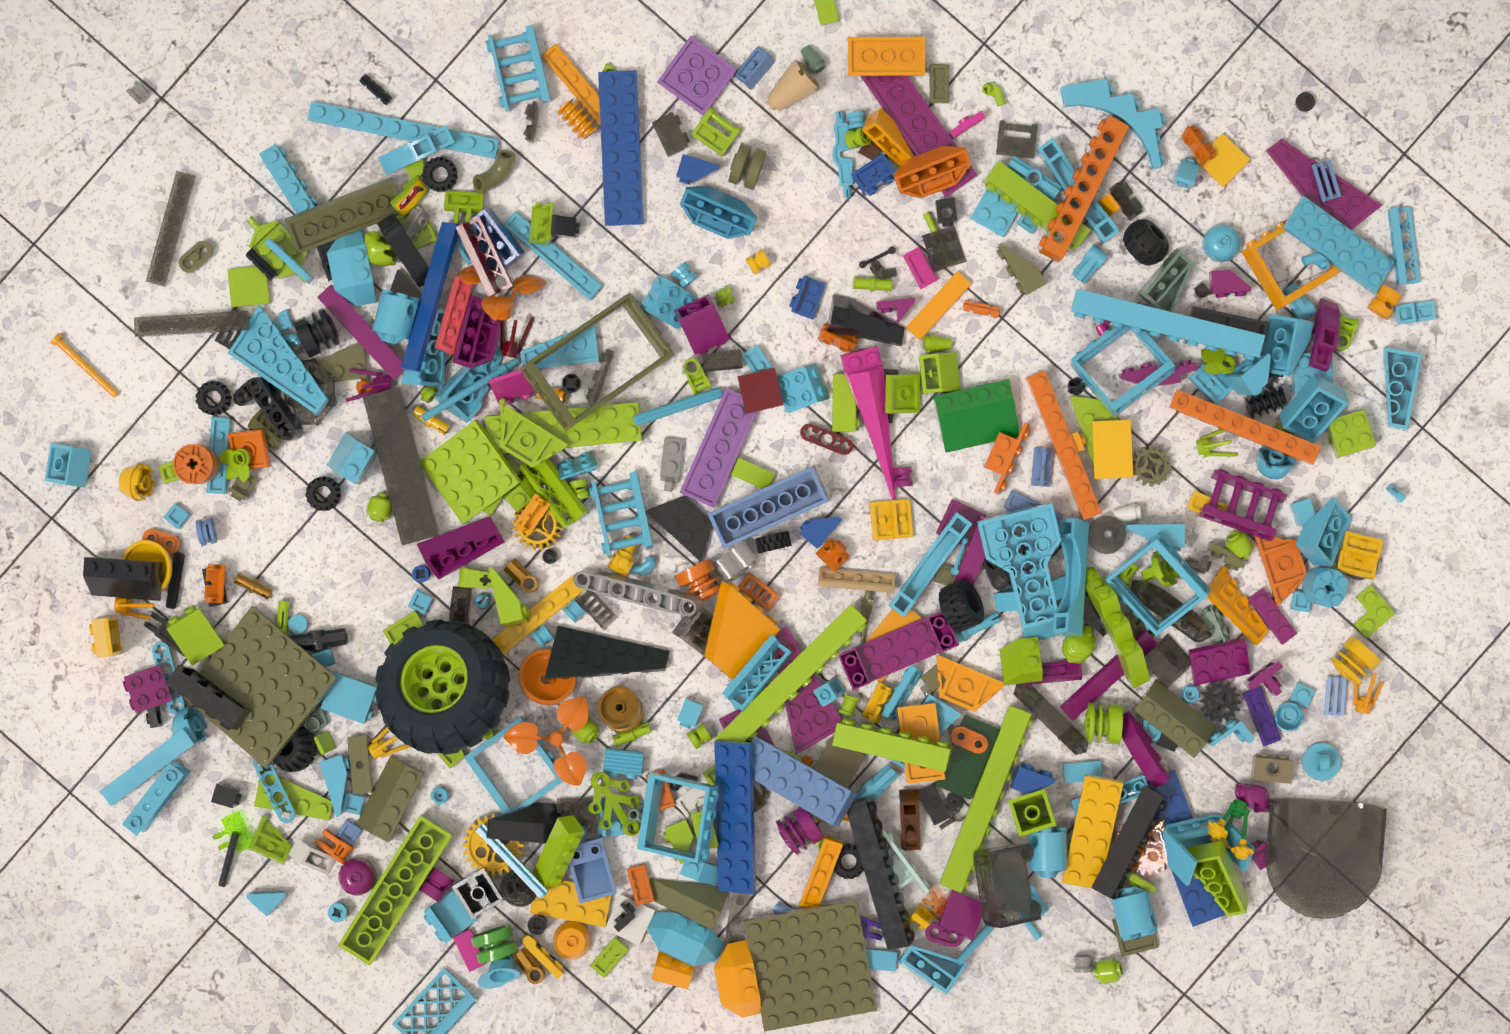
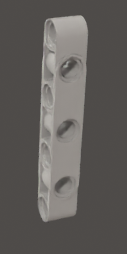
[573,568,703,616]

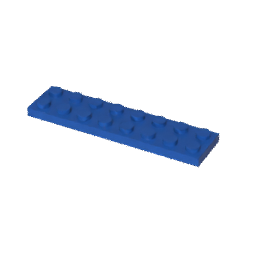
[598,70,643,226]
[714,740,756,895]
[1146,770,1226,927]

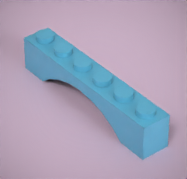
[1036,138,1120,244]
[888,512,972,617]
[1053,518,1089,637]

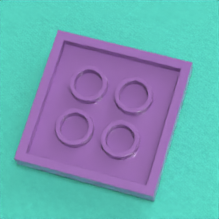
[657,36,737,116]

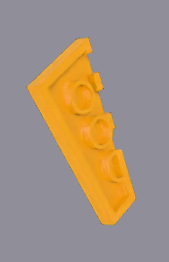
[1207,565,1269,645]

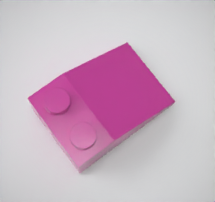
[488,370,536,405]

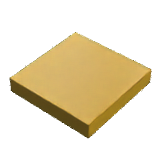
[1195,133,1250,187]

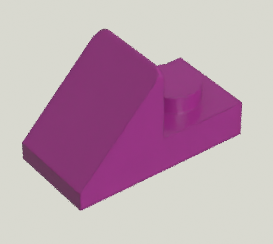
[876,298,915,324]

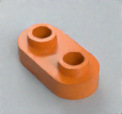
[142,529,181,554]
[951,726,988,754]

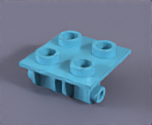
[557,452,598,480]

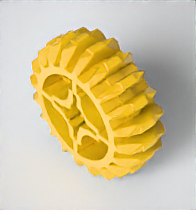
[512,503,563,550]

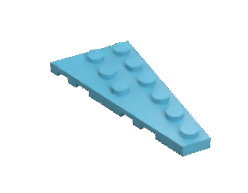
[228,305,329,415]

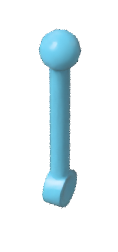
[950,537,969,575]

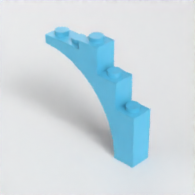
[1060,79,1165,170]

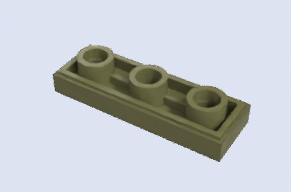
[347,735,373,794]

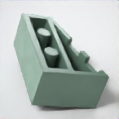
[1137,250,1194,312]

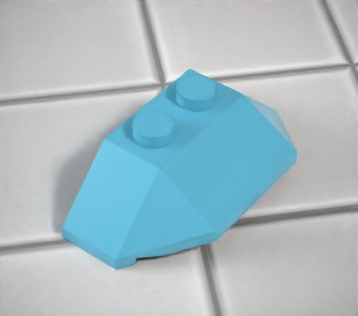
[327,230,376,306]
[647,912,724,967]

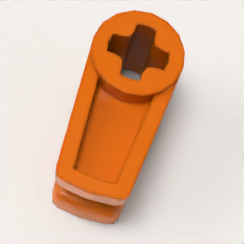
[315,828,355,864]

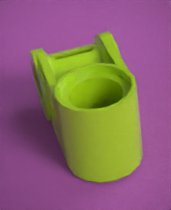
[1336,313,1359,352]
[683,358,712,395]
[458,567,492,589]

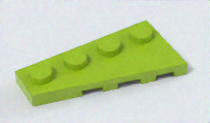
[254,769,333,821]

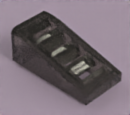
[576,590,618,630]

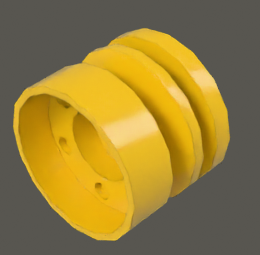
[1330,635,1381,686]

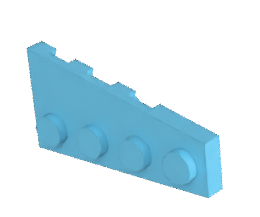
[520,325,599,369]

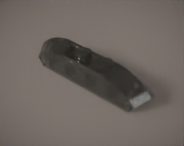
[1131,580,1212,642]
[1013,683,1088,755]

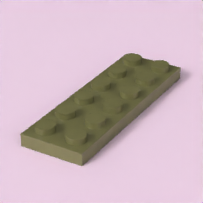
[284,177,399,254]

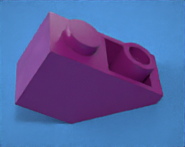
[1209,269,1251,298]

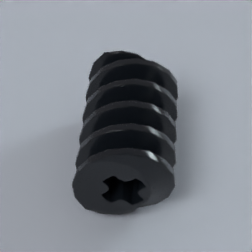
[1244,386,1286,419]

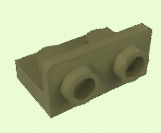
[248,409,285,450]

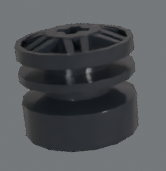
[293,308,340,358]

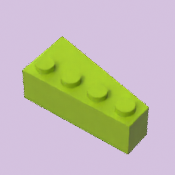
[1186,841,1249,917]

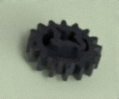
[1199,681,1242,723]

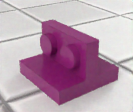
[1243,659,1283,696]

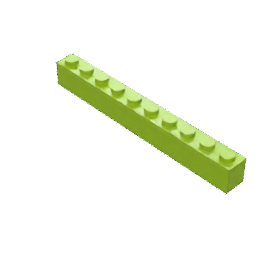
[714,603,867,742]
[939,705,1033,893]

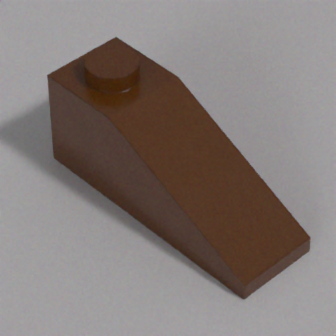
[899,789,921,851]

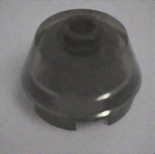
[500,871,537,907]

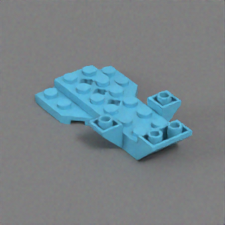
[977,502,1066,641]

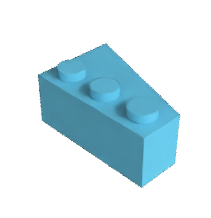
[897,945,968,995]

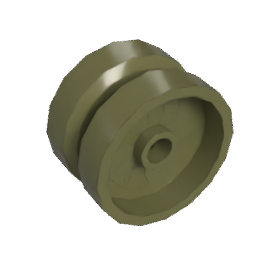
[728,142,767,190]

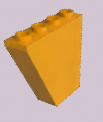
[704,581,780,680]

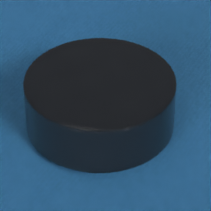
[1295,92,1315,112]

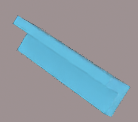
[1387,207,1420,286]
[722,634,792,712]

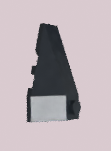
[827,294,905,346]

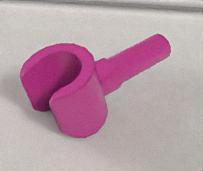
[1096,321,1111,336]

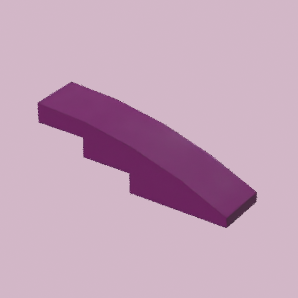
[1122,711,1171,789]

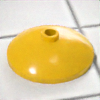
[121,540,172,592]

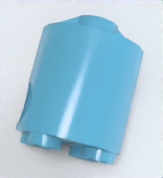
[372,289,420,344]
[1029,826,1067,878]
[1111,887,1158,941]

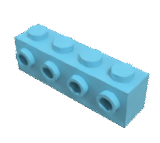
[259,144,318,214]

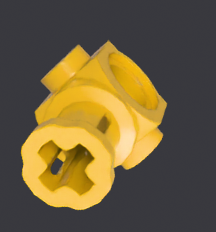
[607,535,640,576]

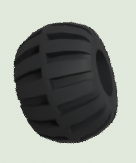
[1123,219,1169,266]
[274,726,317,772]

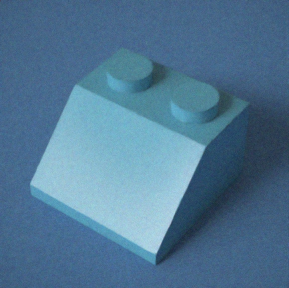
[1224,353,1271,396]
[44,443,91,488]

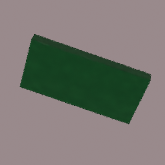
[935,714,1000,800]

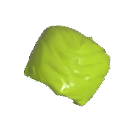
[365,231,396,266]
[1061,625,1096,663]

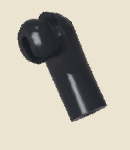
[670,772,698,791]

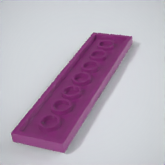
[860,76,977,198]

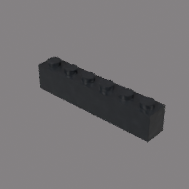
[1091,785,1168,899]

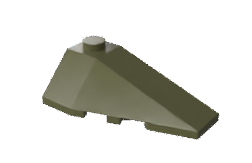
[650,878,729,930]

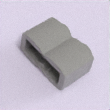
[713,540,757,582]

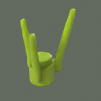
[1196,429,1238,457]

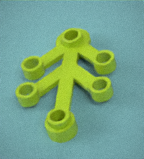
[588,771,640,836]

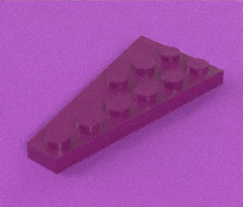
[774,627,842,755]

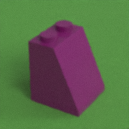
[674,294,730,355]

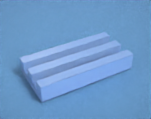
[1324,676,1347,716]

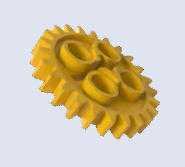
[462,814,525,877]

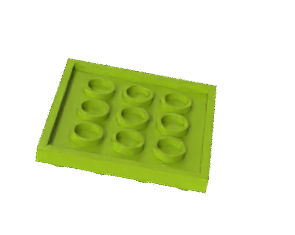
[419,419,522,524]

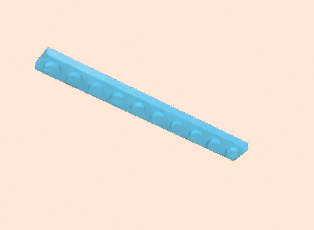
[307,101,500,159]

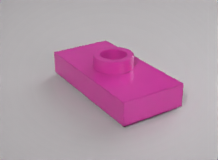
[949,111,985,139]

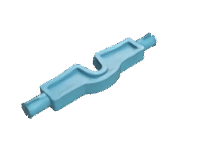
[832,111,853,198]

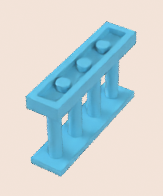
[486,25,551,112]
[589,472,654,559]
[122,760,191,836]

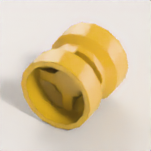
[745,249,771,275]

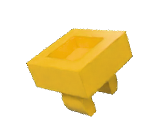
[910,903,935,930]

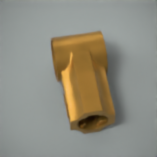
[504,558,539,593]
[512,947,545,984]

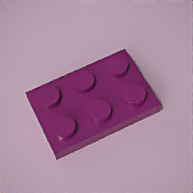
[1188,638,1251,686]

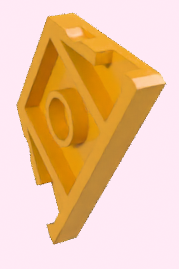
[936,654,1005,712]

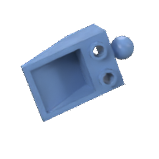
[569,825,617,904]

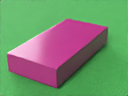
[903,247,937,289]
[453,929,487,972]

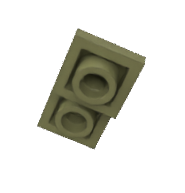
[1207,543,1245,571]

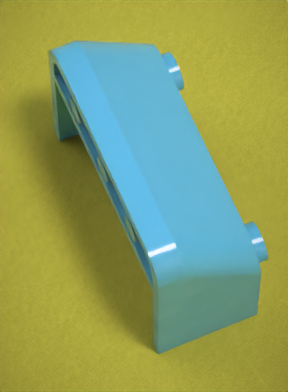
[1163,814,1255,886]

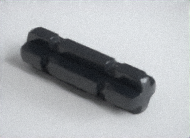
[359,74,392,105]
[245,249,278,281]

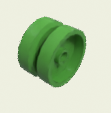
[471,924,518,964]

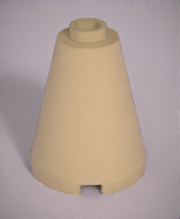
[767,59,820,111]

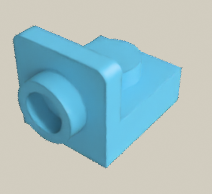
[813,676,846,707]

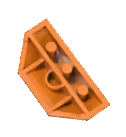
[893,146,971,198]

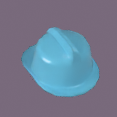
[478,956,521,989]

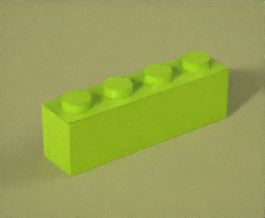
[533,815,585,888]

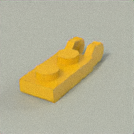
[522,934,564,979]

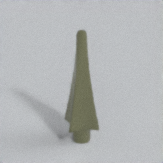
[860,590,875,643]

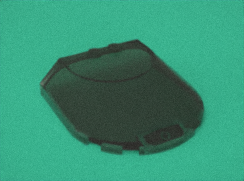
[1265,797,1387,919]

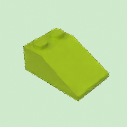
[489,567,531,627]

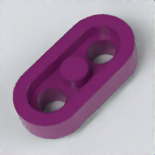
[925,922,963,947]

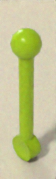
[498,398,507,438]

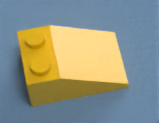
[89,616,123,658]

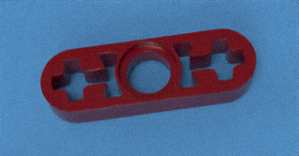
[800,424,853,455]

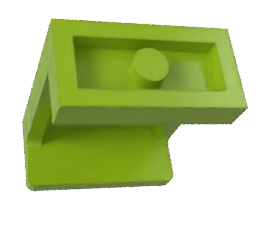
[166,604,224,666]

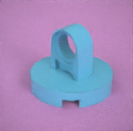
[1302,742,1341,781]

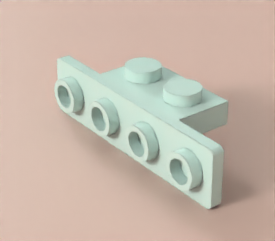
[882,830,930,895]

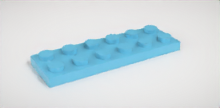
[1282,196,1395,294]

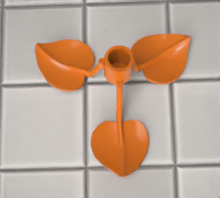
[458,265,547,321]
[504,697,589,786]

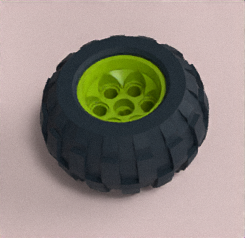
[375,620,510,755]

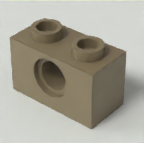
[1251,753,1294,784]

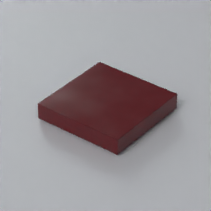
[737,368,783,414]

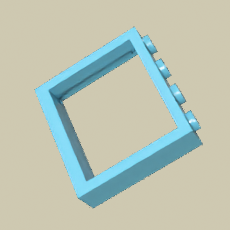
[1071,325,1175,417]
[1105,532,1211,636]
[464,716,563,814]
[637,772,719,863]

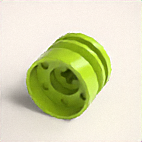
[1084,703,1123,744]

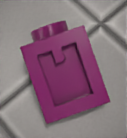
[1252,840,1276,870]

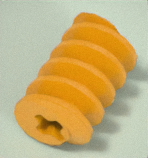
[557,98,599,140]

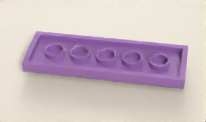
[679,388,758,508]

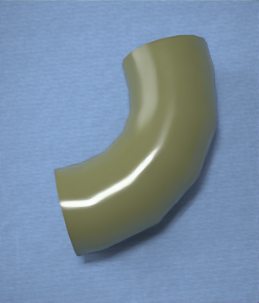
[473,149,516,193]

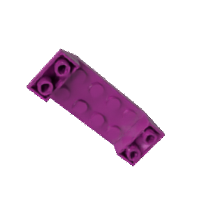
[838,611,959,690]

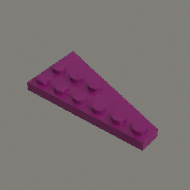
[1266,138,1382,230]

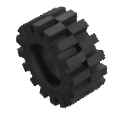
[422,157,458,192]
[195,381,232,416]
[305,476,341,511]
[755,531,792,554]
[833,844,864,879]

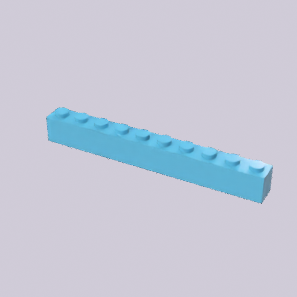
[1070,289,1265,361]

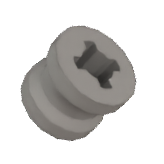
[126,80,150,105]
[1074,955,1093,973]

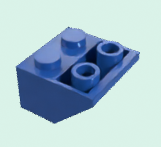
[1010,762,1056,794]

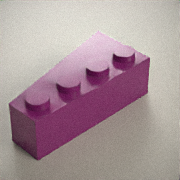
[417,516,505,580]

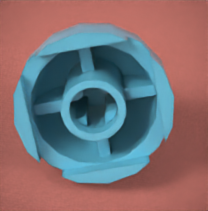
[1202,224,1241,263]
[1256,446,1296,480]
[171,705,208,744]

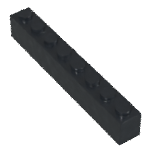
[847,796,915,950]

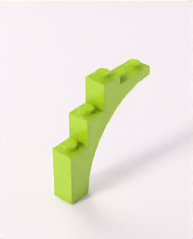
[1085,566,1150,689]

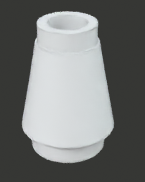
[1114,504,1142,523]

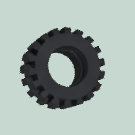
[938,579,984,632]

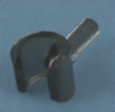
[939,810,965,830]

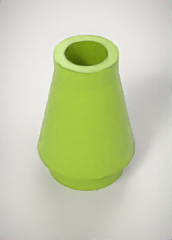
[923,334,952,353]

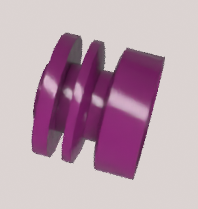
[776,806,824,855]

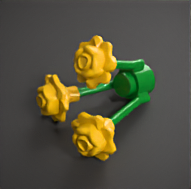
[1207,799,1254,860]

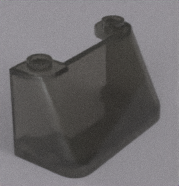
[973,843,1042,928]

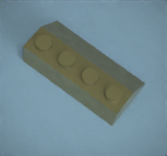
[1132,679,1216,758]
[356,755,425,843]

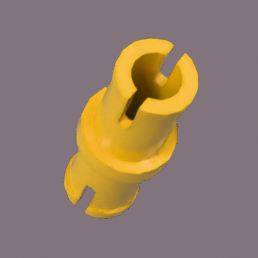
[412,405,451,436]

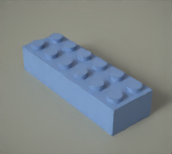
[708,465,830,549]
[751,736,857,827]

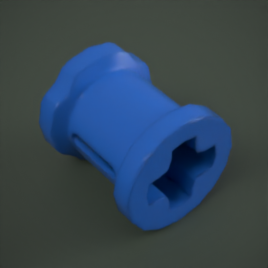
[412,565,431,582]

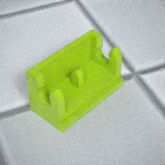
[529,202,554,245]

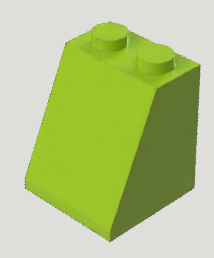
[1008,789,1057,837]

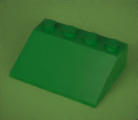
[933,379,1020,453]

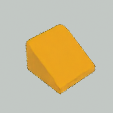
[1098,193,1120,217]

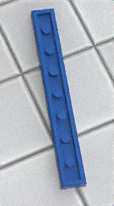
[401,222,458,372]

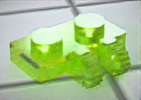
[212,810,253,853]

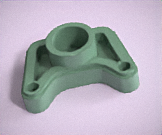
[302,703,329,735]

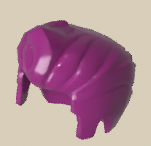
[1235,783,1270,813]

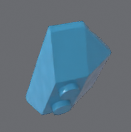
[680,186,757,239]

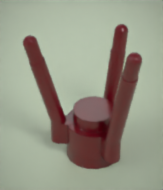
[500,317,535,358]

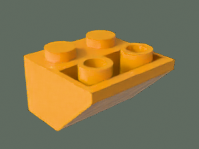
[651,951,695,990]

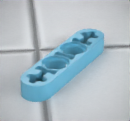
[152,641,186,714]
[253,759,296,823]

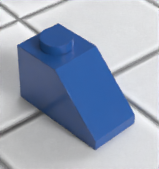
[676,154,720,185]
[799,517,842,548]

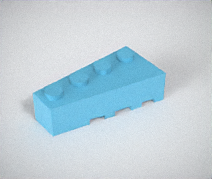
[1383,347,1422,431]

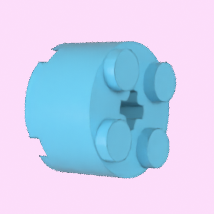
[1302,566,1348,607]

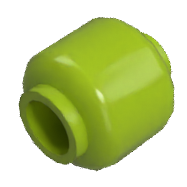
[366,493,393,522]
[1225,530,1253,560]
[571,716,600,744]
[1093,958,1123,984]

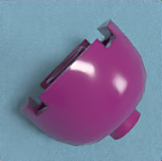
[338,857,377,896]

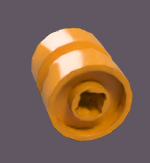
[1367,284,1402,320]

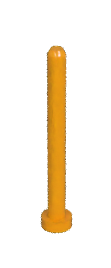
[50,333,118,398]

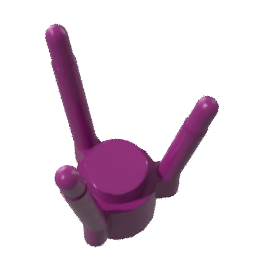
[346,368,391,402]

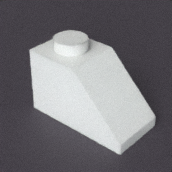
[288,838,335,875]

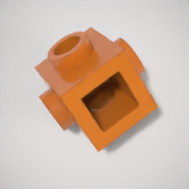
[815,538,850,572]

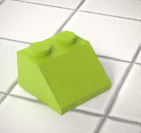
[999,637,1043,685]

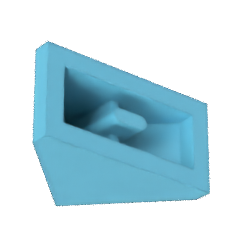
[246,891,287,917]

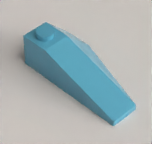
[434,347,503,423]

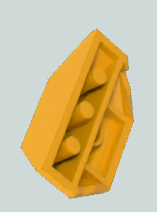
[714,939,761,1018]

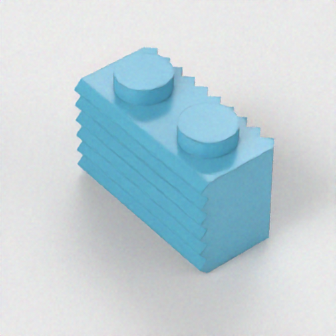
[603,748,644,779]

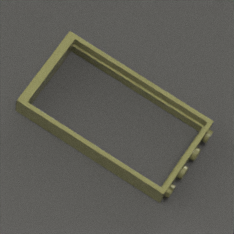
[520,292,675,432]

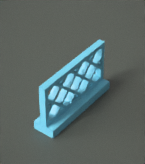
[392,968,479,1034]

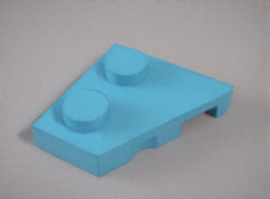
[1188,364,1233,405]

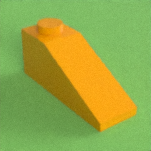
[862,108,914,167]

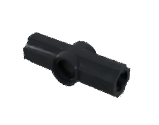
[290,628,348,651]

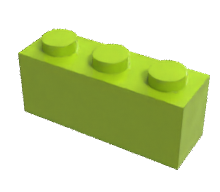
[832,374,859,432]

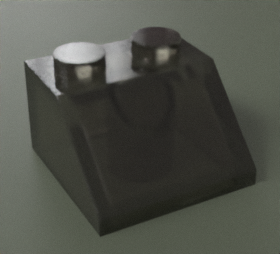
[1144,633,1190,688]

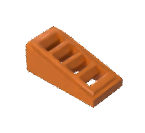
[738,572,781,611]

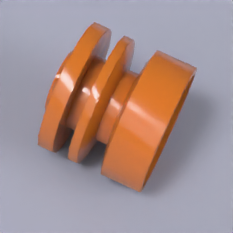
[173,444,219,484]
[674,558,720,605]

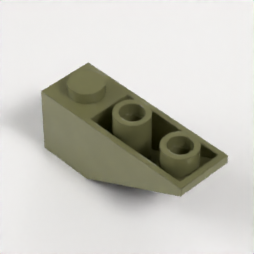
[996,243,1047,296]

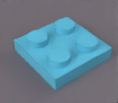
[970,189,1017,237]

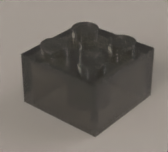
[672,604,713,656]

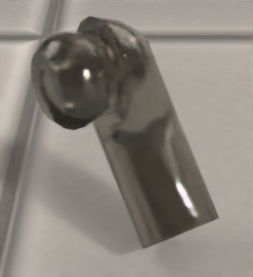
[870,260,897,279]

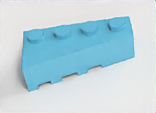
[401,309,446,387]

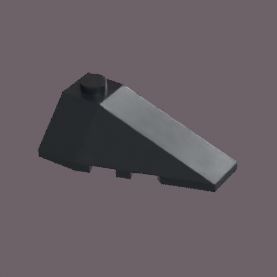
[486,802,561,843]

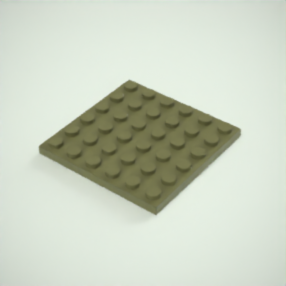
[183,606,338,768]
[743,899,877,1032]

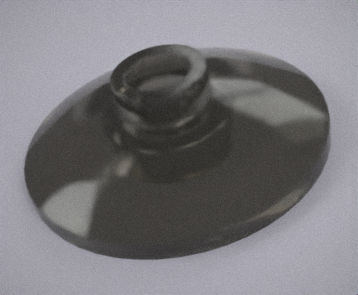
[1088,516,1126,554]

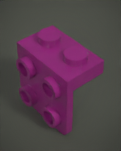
[123,665,172,713]

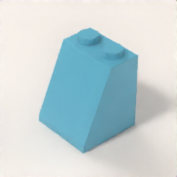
[327,432,379,484]

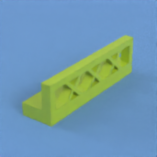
[519,458,588,528]

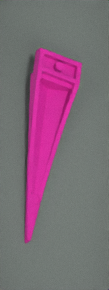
[840,345,896,500]

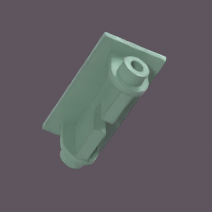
[1201,605,1231,644]

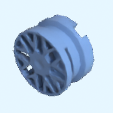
[196,517,217,546]

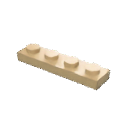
[818,567,896,593]

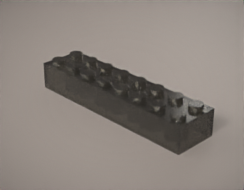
[363,387,441,545]

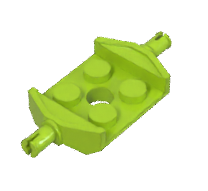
[246,216,308,284]

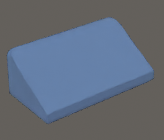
[733,46,775,90]

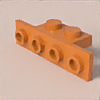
[984,422,1031,495]

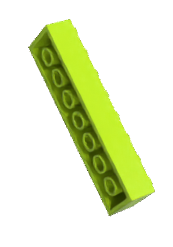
[485,402,642,454]
[338,814,454,966]

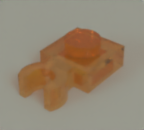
[922,890,947,921]

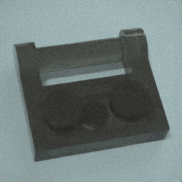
[996,120,1038,159]

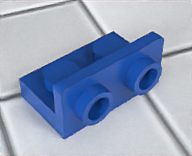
[851,153,896,197]
[789,275,826,320]

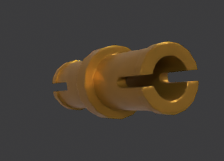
[233,572,273,600]

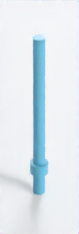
[421,358,519,421]

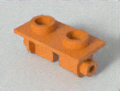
[1181,125,1216,166]
[818,323,859,353]
[204,564,226,604]

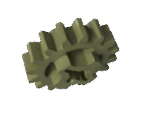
[1132,445,1172,487]

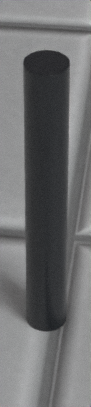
[218,831,240,887]

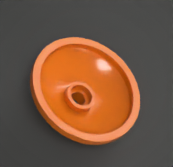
[518,649,576,705]

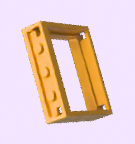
[1241,221,1342,311]

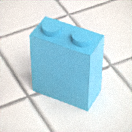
[321,671,378,724]

